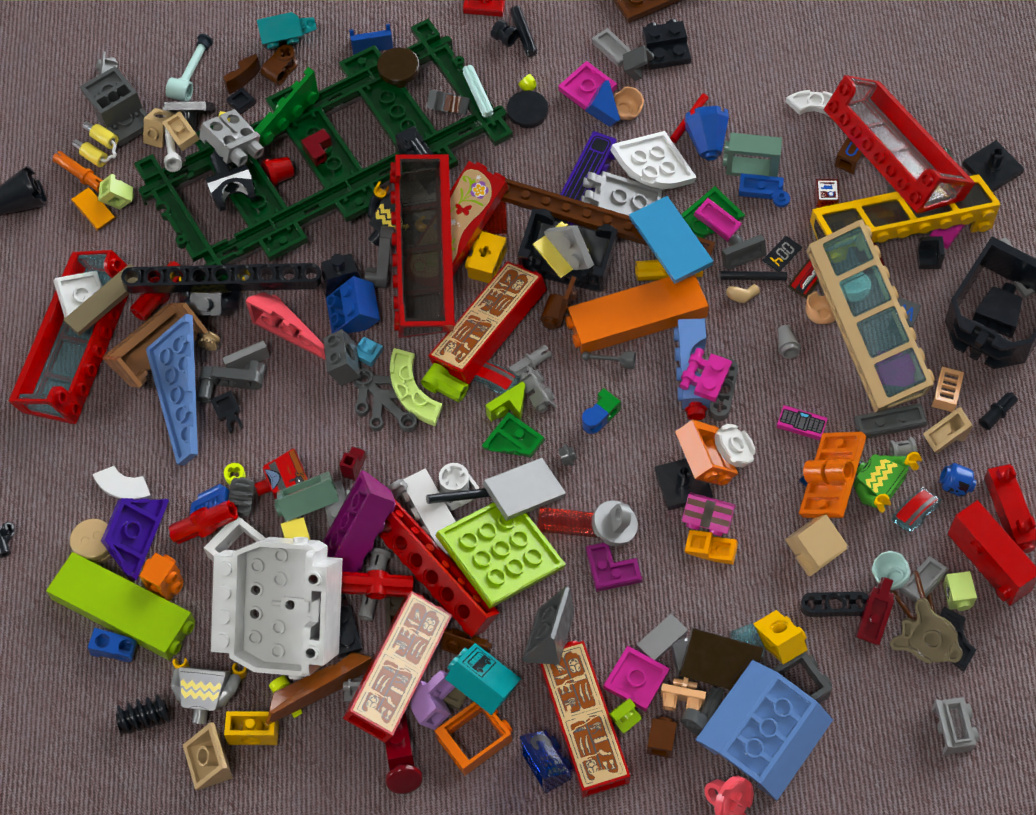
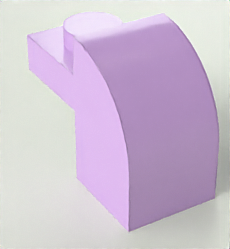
[411,670,455,730]

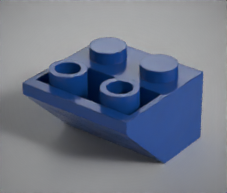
[326,276,380,334]

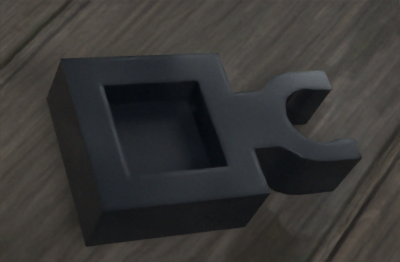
[211,390,244,434]

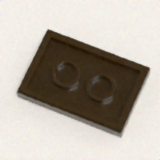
[679,628,764,690]

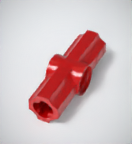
[129,261,181,321]
[168,500,239,544]
[341,570,413,599]

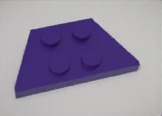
[101,498,169,581]

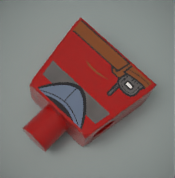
[254,448,307,499]

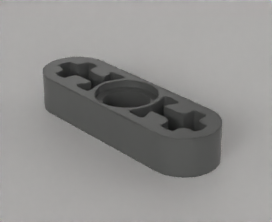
[709,359,738,421]

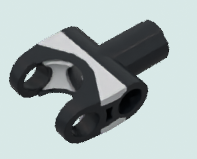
[205,151,257,212]

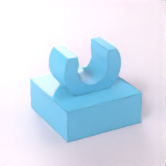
[357,337,383,367]

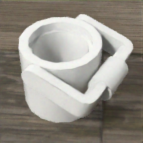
[439,463,479,511]

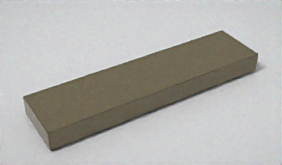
[63,264,138,336]

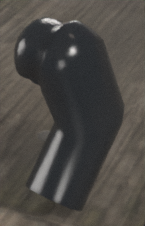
[0,522,15,557]

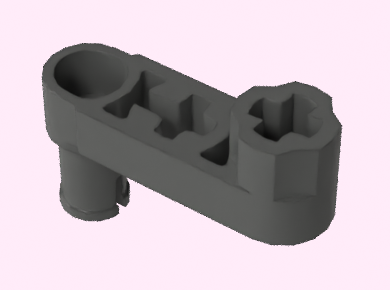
[365,226,414,288]
[196,360,266,403]

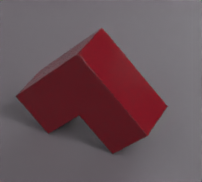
[301,128,332,166]
[339,446,366,481]

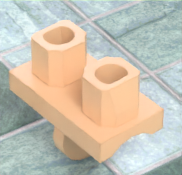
[661,677,706,711]

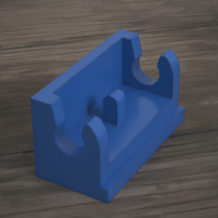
[349,24,393,55]

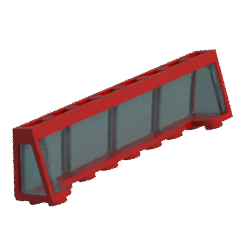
[8,250,129,424]

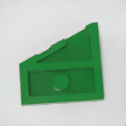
[482,412,545,457]

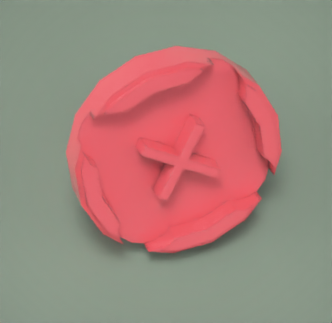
[704,775,754,815]

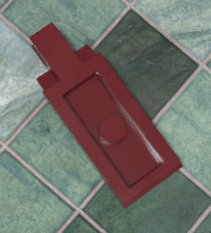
[855,577,895,646]

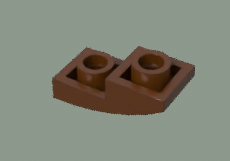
[222,54,261,95]

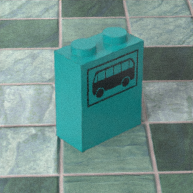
[445,643,521,715]

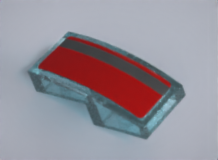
[472,361,520,394]
[891,488,942,533]

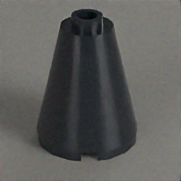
[0,166,47,215]

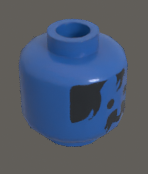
[939,463,976,497]

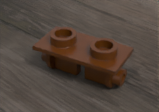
[441,628,493,655]

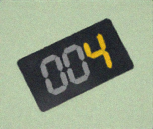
[762,236,802,272]

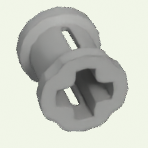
[889,437,917,456]

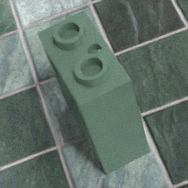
[722,133,782,177]
[274,471,339,522]

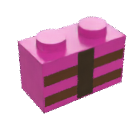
[682,492,736,536]

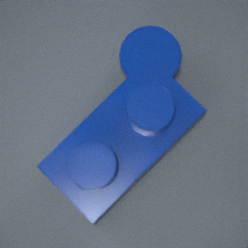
[739,173,790,207]

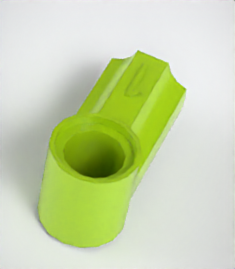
[421,363,469,403]

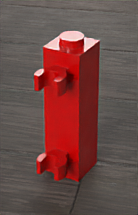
[984,464,1036,554]

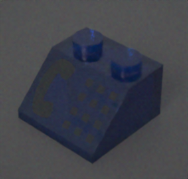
[519,730,573,794]

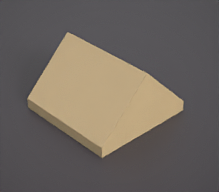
[183,722,233,790]

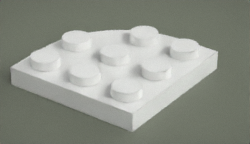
[610,131,697,190]

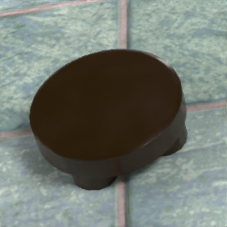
[377,47,420,88]

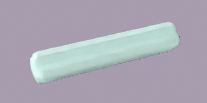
[462,65,493,118]

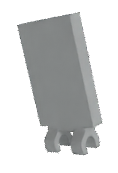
[581,171,662,216]

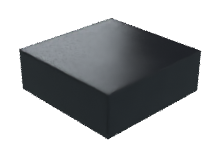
[226,87,256,115]

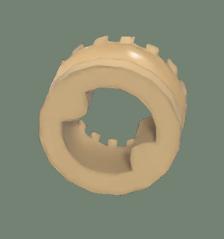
[198,331,220,351]

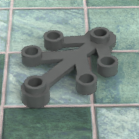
[353,368,417,432]

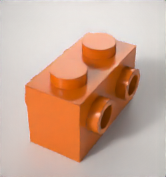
[139,552,184,601]

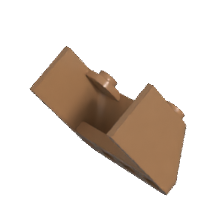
[103,303,208,388]

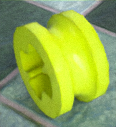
[224,463,246,485]

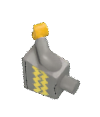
[171,658,247,724]

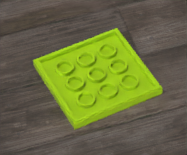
[435,502,566,609]

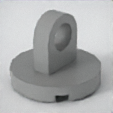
[592,500,638,547]

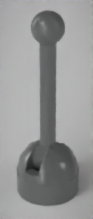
[582,351,636,369]

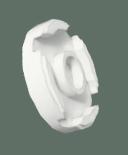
[715,424,755,468]

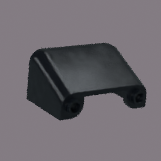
[517,209,618,292]

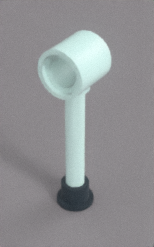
[166,34,213,102]

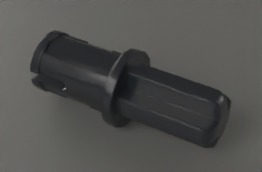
[979,392,1018,430]

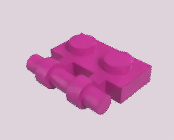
[680,348,732,402]

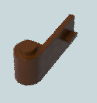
[540,276,577,329]

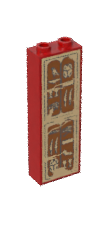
[428,261,547,385]
[342,591,452,743]
[538,641,630,798]

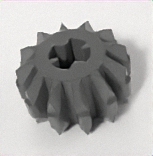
[228,477,255,517]

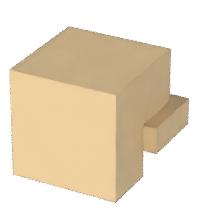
[785,515,848,576]

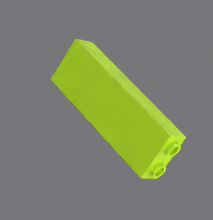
[46,552,195,661]

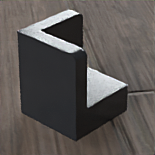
[917,236,945,269]

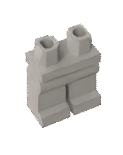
[199,109,264,167]

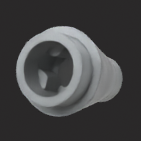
[777,325,801,359]

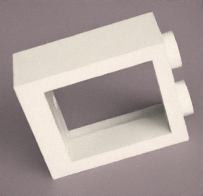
[204,517,265,562]

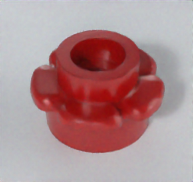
[685,401,707,421]

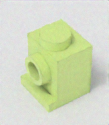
[98,174,134,210]

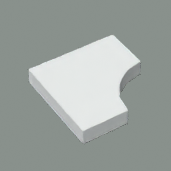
[53,271,102,318]

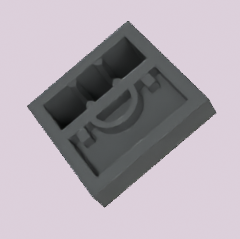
[80,66,148,147]

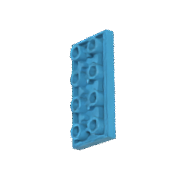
[629,196,713,284]

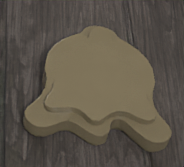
[890,598,963,664]

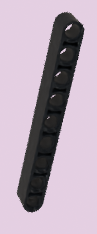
[121,263,321,294]

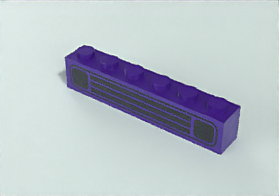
[554,131,617,226]

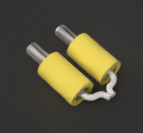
[72,121,119,167]

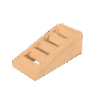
[931,367,964,412]

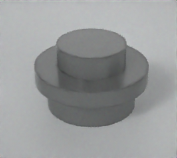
[558,444,577,466]

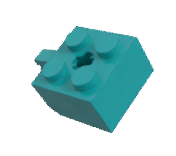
[257,12,317,50]

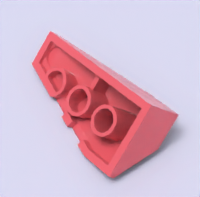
[246,292,326,360]

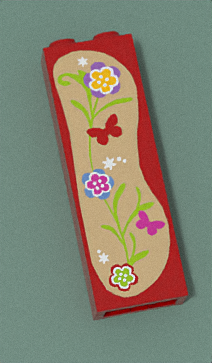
[402,161,509,297]

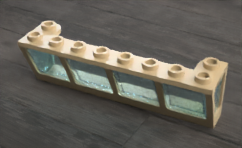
[807,219,935,412]

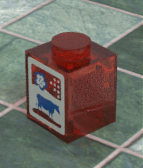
[814,179,840,208]

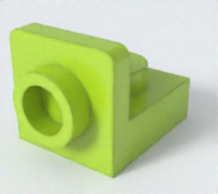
[609,698,641,733]

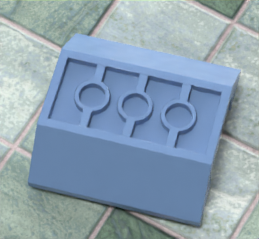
[695,660,833,801]

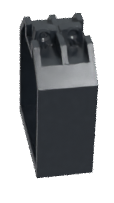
[945,236,1036,369]

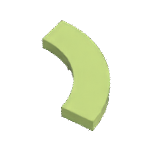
[390,348,443,426]

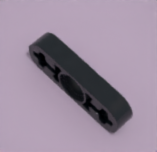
[800,591,869,617]

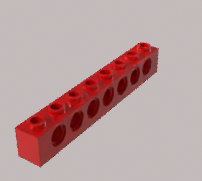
[376,479,500,637]

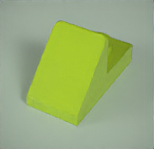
[485,381,526,422]

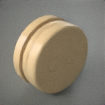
[70,519,111,565]

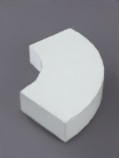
[786,90,833,117]
[93,466,152,499]

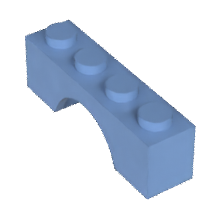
[673,318,710,409]

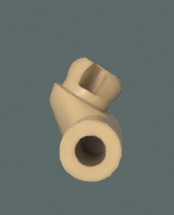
[726,284,760,303]

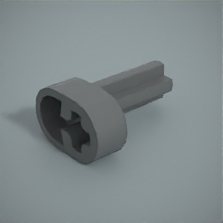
[680,687,724,736]

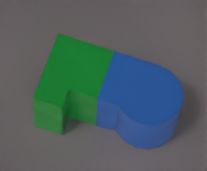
[582,388,621,434]

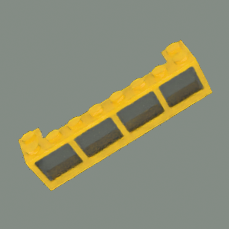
[810,174,1000,263]

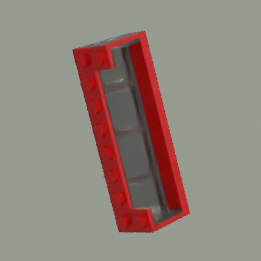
[390,154,455,338]

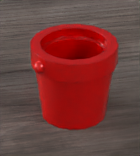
[261,156,294,186]

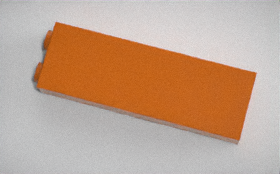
[565,274,709,354]

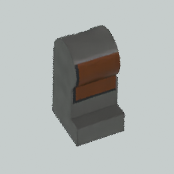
[426,89,470,115]

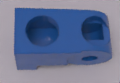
[88,628,138,662]

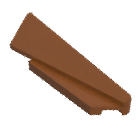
[266,652,372,725]

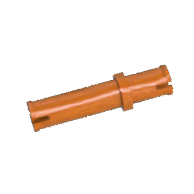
[52,151,103,193]

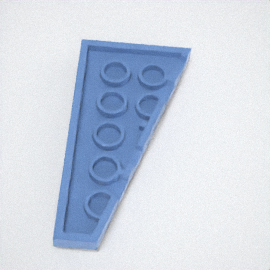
[146,314,198,466]

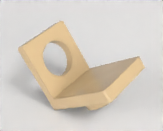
[143,108,174,148]

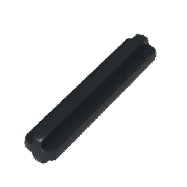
[510,5,537,57]

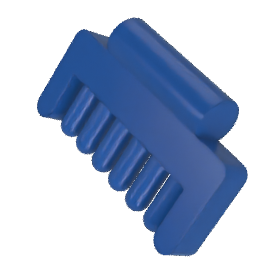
[190,484,230,514]

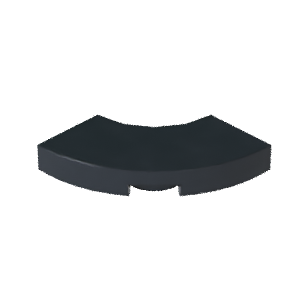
[940,606,977,672]

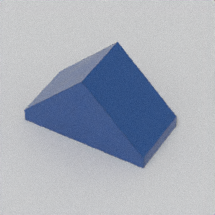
[585,80,620,127]

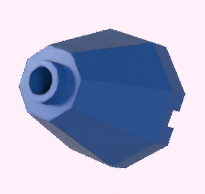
[684,106,729,161]

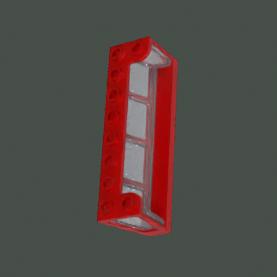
[823,75,975,213]

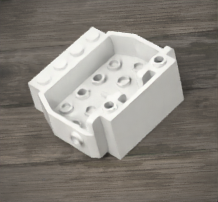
[211,537,343,679]

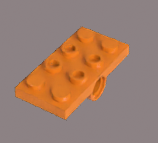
[799,432,867,518]

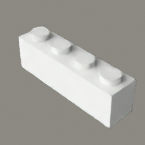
[401,468,456,561]

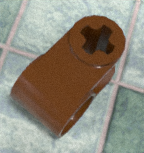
[260,45,298,85]

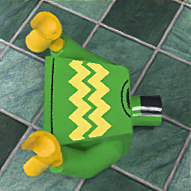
[854,452,922,513]

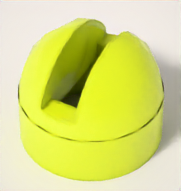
[518,74,536,91]

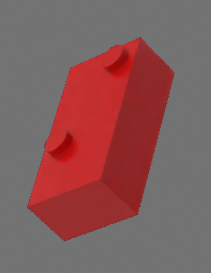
[948,500,1036,606]

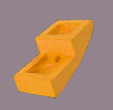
[71,187,115,231]
[685,530,738,565]

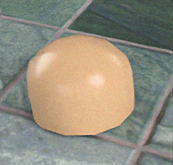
[614,86,644,120]
[805,291,835,324]

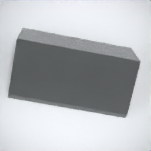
[522,586,574,665]

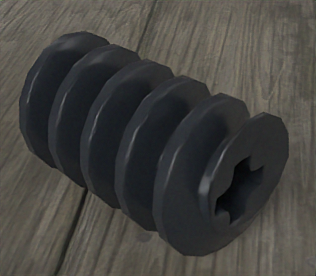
[116,694,170,736]

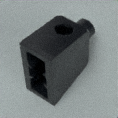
[321,254,363,298]
[972,283,1022,338]

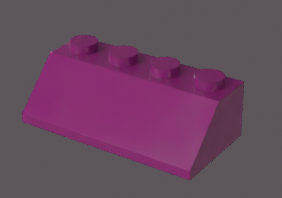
[322,470,396,572]

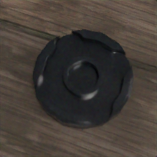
[507,90,548,128]

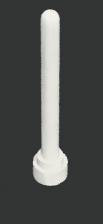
[162,107,182,172]

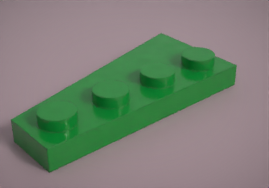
[254,67,319,147]
[681,186,745,238]

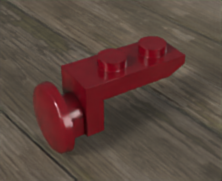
[385,712,422,794]

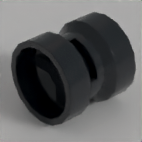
[491,19,519,47]

